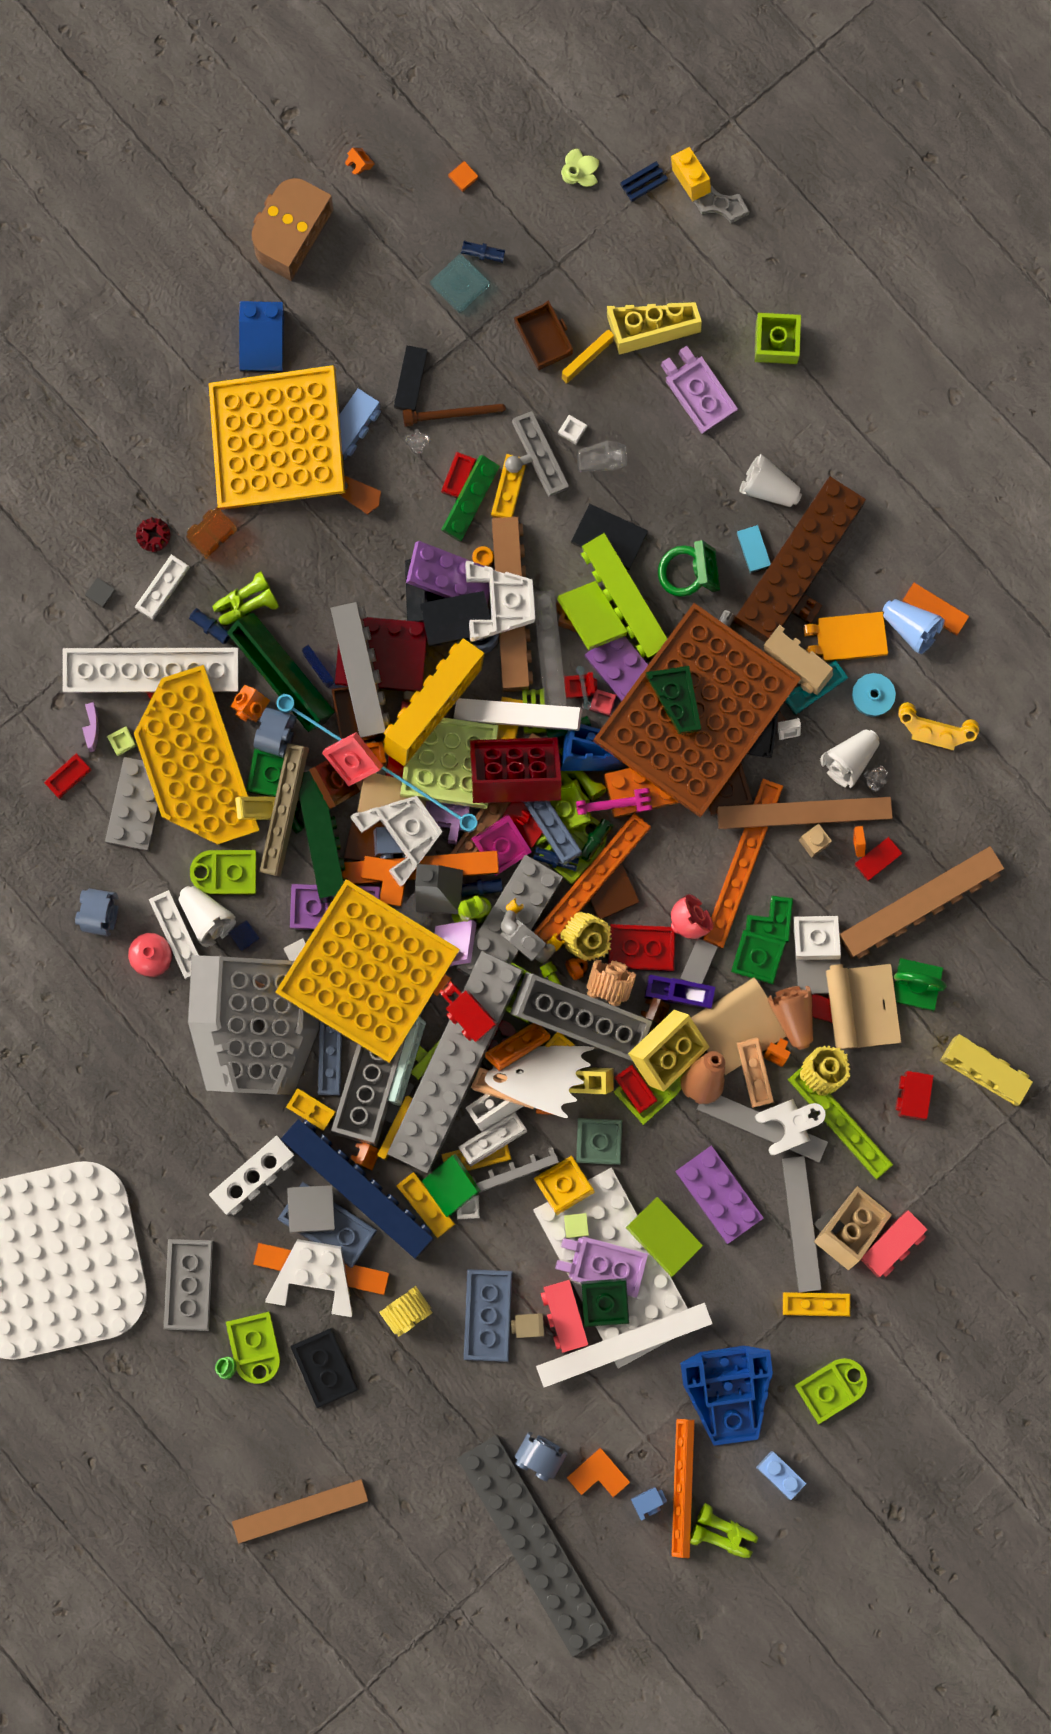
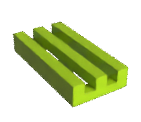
[522,689,546,734]

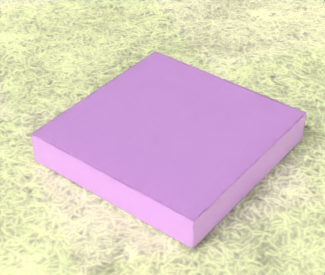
[434,920,477,966]

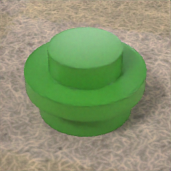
[215,1357,236,1379]

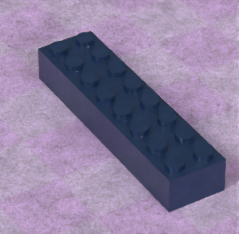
[281,1119,434,1260]

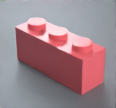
[861,1210,927,1277]
[540,1280,588,1353]

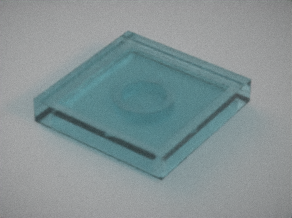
[430,254,490,314]

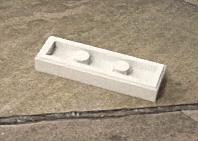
[135,554,190,620]
[458,1112,527,1167]

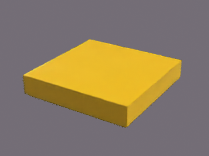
[534,1156,595,1215]

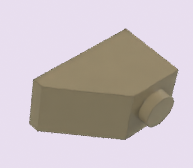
[511,1313,544,1338]

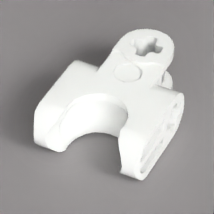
[755,1099,826,1155]

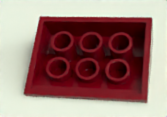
[335,617,427,692]
[470,737,561,803]

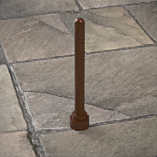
[403,404,506,427]

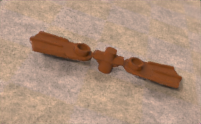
[339,476,382,515]

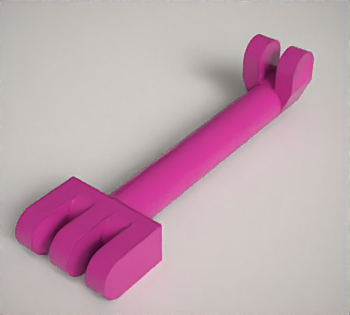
[576,788,653,815]

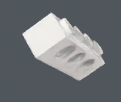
[209,1135,295,1216]

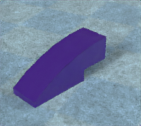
[644,975,715,1009]

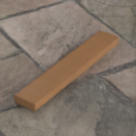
[232,1479,368,1544]

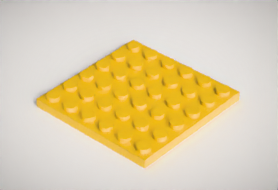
[209,365,345,510]
[275,879,460,1063]

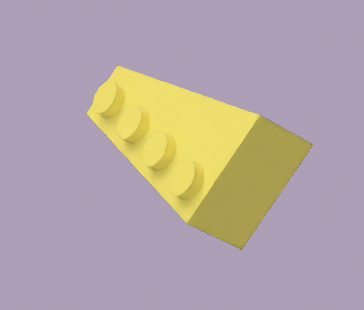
[607,302,702,355]
[940,1034,1033,1106]

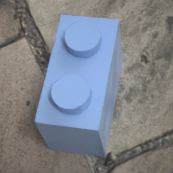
[756,1451,806,1500]

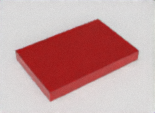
[608,924,676,972]

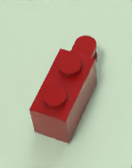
[439,981,498,1042]

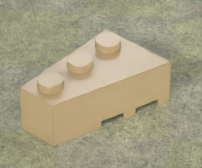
[764,625,833,695]

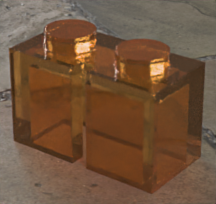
[186,507,237,560]

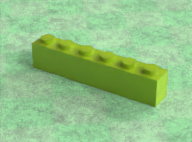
[581,533,667,660]

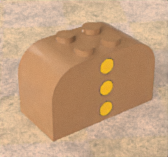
[252,178,333,281]

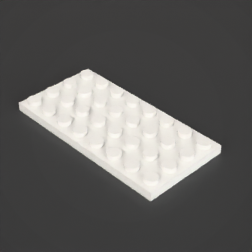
[533,1167,688,1369]

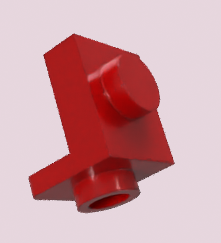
[563,672,597,699]

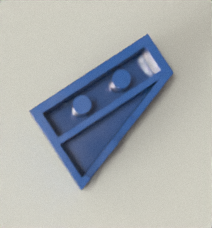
[560,724,627,771]

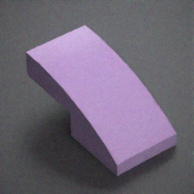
[82,702,99,752]

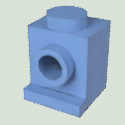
[631,1487,667,1520]

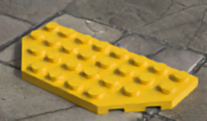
[134,665,259,845]

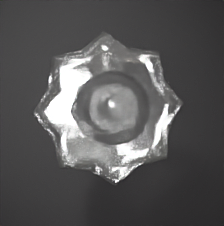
[404,429,431,454]
[864,765,888,792]

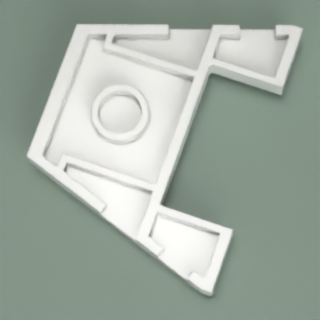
[465,561,535,641]
[351,796,442,887]
[265,1239,353,1317]

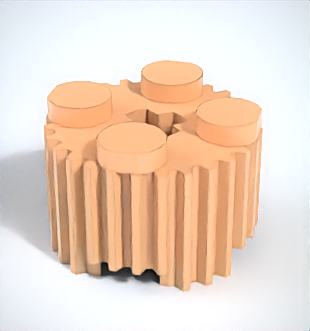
[586,960,636,1006]

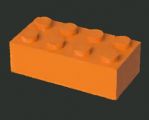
[603,768,679,818]

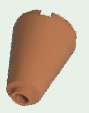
[768,986,813,1050]
[680,1051,725,1104]

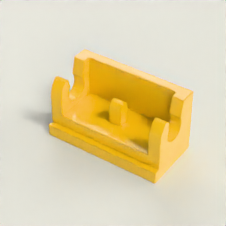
[286,1088,337,1131]

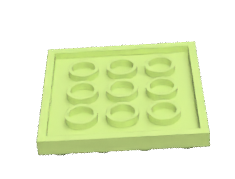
[400,718,498,809]

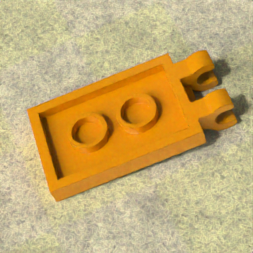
[803,612,888,662]

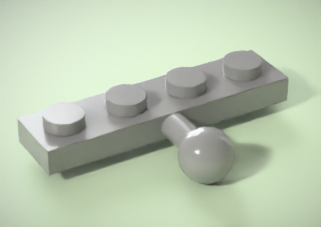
[505,411,569,497]

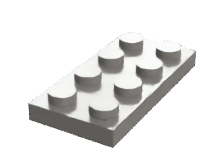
[105,757,158,851]

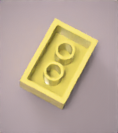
[628,1010,709,1091]

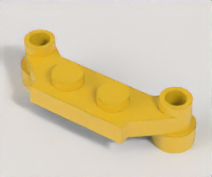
[898,702,979,750]

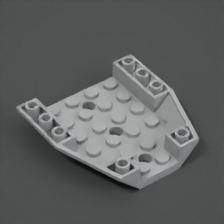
[188,955,319,1095]

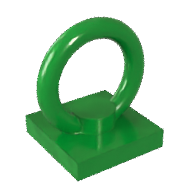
[658,540,720,597]
[894,958,947,1011]

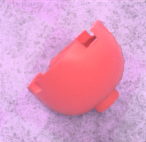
[671,894,713,939]
[128,933,173,977]

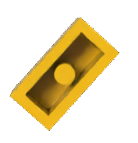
[671,147,711,202]

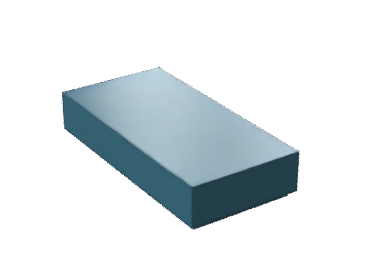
[737,525,771,573]

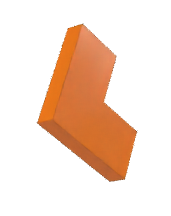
[361,856,406,907]
[566,1448,630,1497]

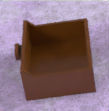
[514,300,573,370]
[332,686,380,742]

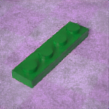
[441,455,500,541]

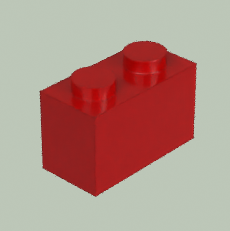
[895,1071,934,1121]

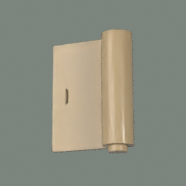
[826,964,901,1050]
[691,978,786,1075]

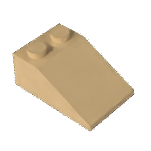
[814,1186,892,1270]

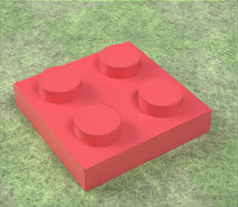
[322,732,383,786]

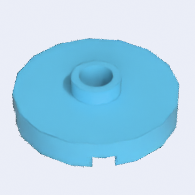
[852,673,896,717]

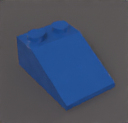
[239,301,284,372]

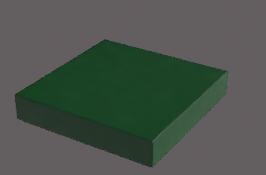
[581,1278,629,1327]

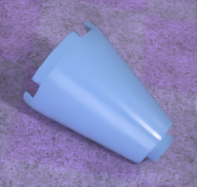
[882,599,945,654]

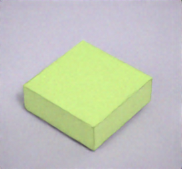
[107,726,137,756]
[564,1213,589,1238]

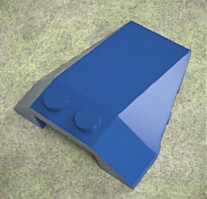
[680,1346,773,1446]

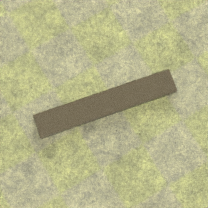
[259,743,309,877]

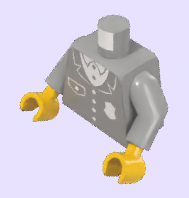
[500,898,565,963]

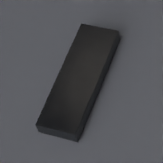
[394,345,428,411]

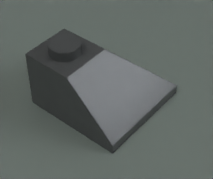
[415,864,463,914]

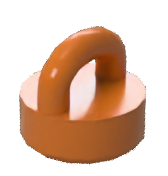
[565,958,588,980]

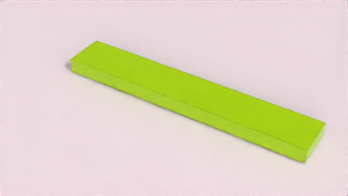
[787,1068,893,1180]

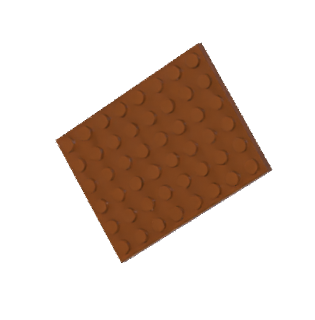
[593,603,801,818]

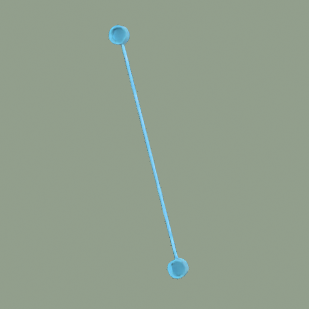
[276,694,477,832]

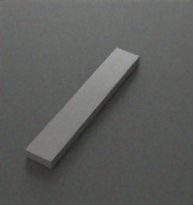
[696,1096,828,1163]
[782,1156,821,1292]

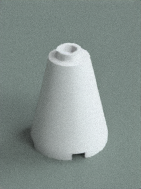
[740,454,802,507]
[820,730,880,788]
[179,886,236,947]

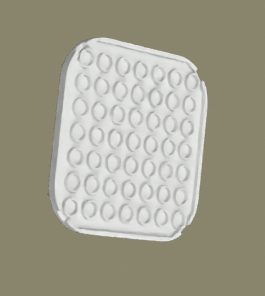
[0,1161,147,1359]

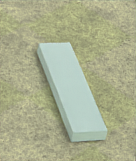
[387,1016,426,1106]

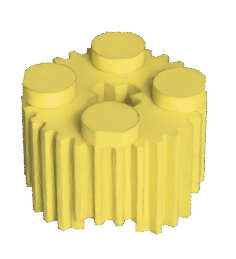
[561,912,612,961]
[800,1046,850,1096]
[379,1286,433,1337]

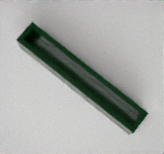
[227,613,335,732]
[299,771,347,904]

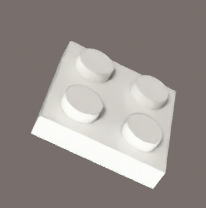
[794,916,841,960]

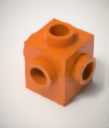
[230,685,270,722]

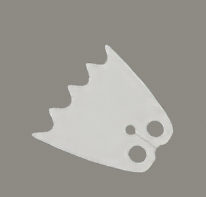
[485,1046,595,1118]

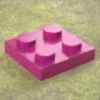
[471,815,532,876]

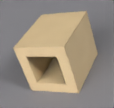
[799,824,832,858]

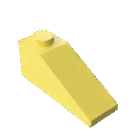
[569,1068,614,1094]

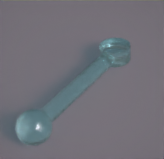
[576,665,591,710]

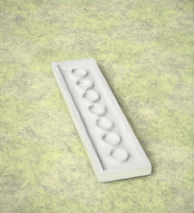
[63,648,238,693]

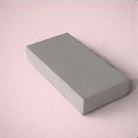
[680,938,718,984]

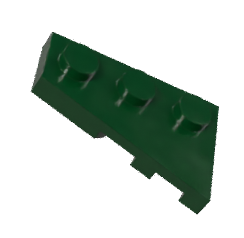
[645,666,701,734]

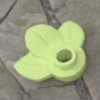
[561,149,599,187]

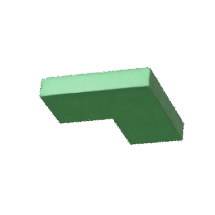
[745,896,793,942]

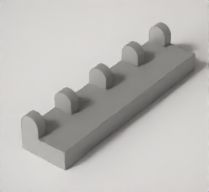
[472,1147,559,1194]

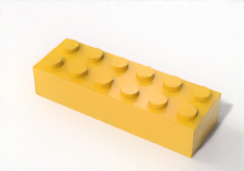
[383,638,484,766]

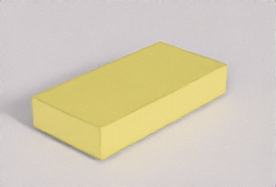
[235,796,276,820]

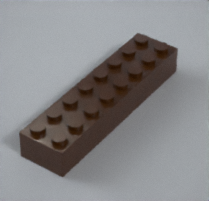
[734,476,866,643]

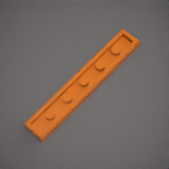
[253,1243,389,1295]
[671,1419,694,1558]

